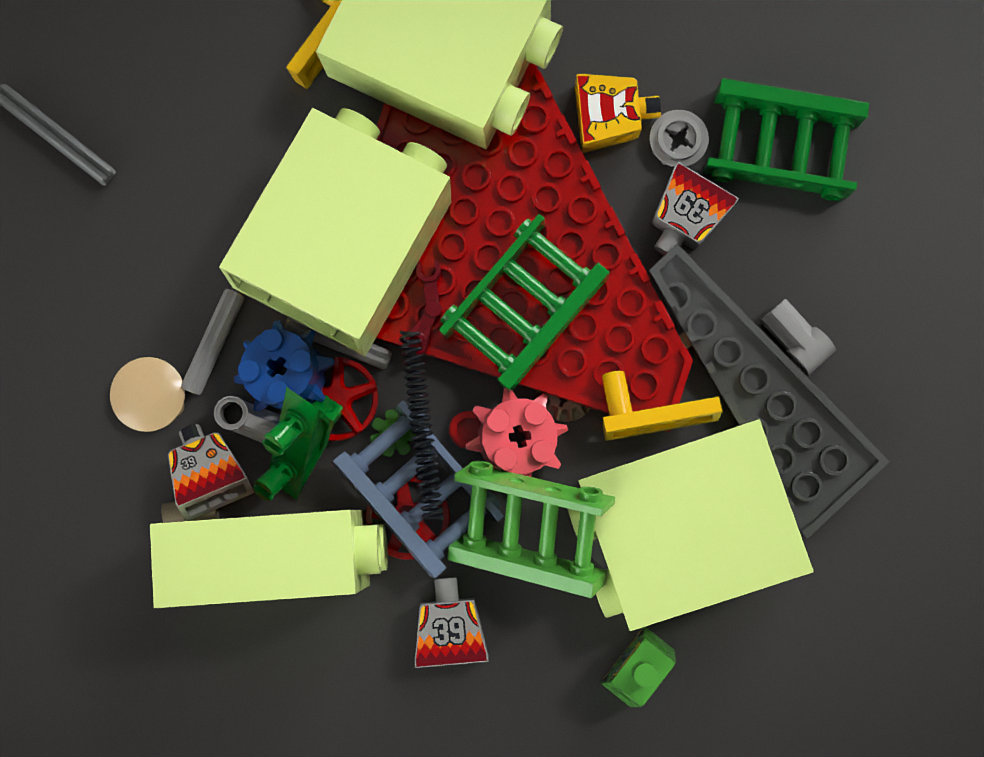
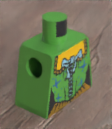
[600,627,676,707]

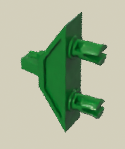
[253,387,343,501]

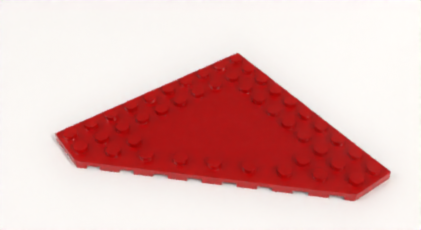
[376,63,693,433]

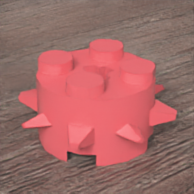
[465,388,568,477]

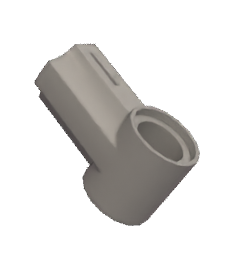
[760,299,836,376]
[214,396,280,443]

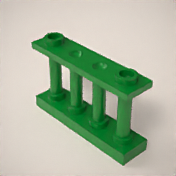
[703,78,870,201]
[439,214,610,393]

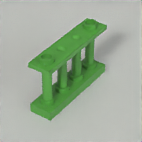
[448,461,615,598]

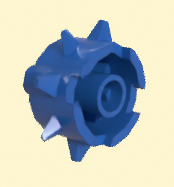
[234,320,334,412]

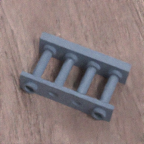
[331,400,504,578]

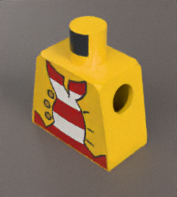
[574,74,661,153]

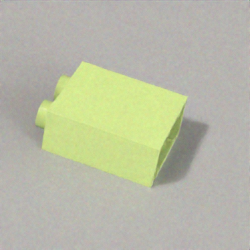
[316,0,563,150]
[219,108,451,357]
[567,419,814,631]
[150,510,388,608]

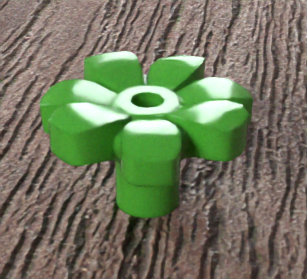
[371,409,417,457]

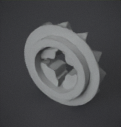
[649,110,709,167]

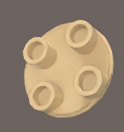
[110,357,185,432]

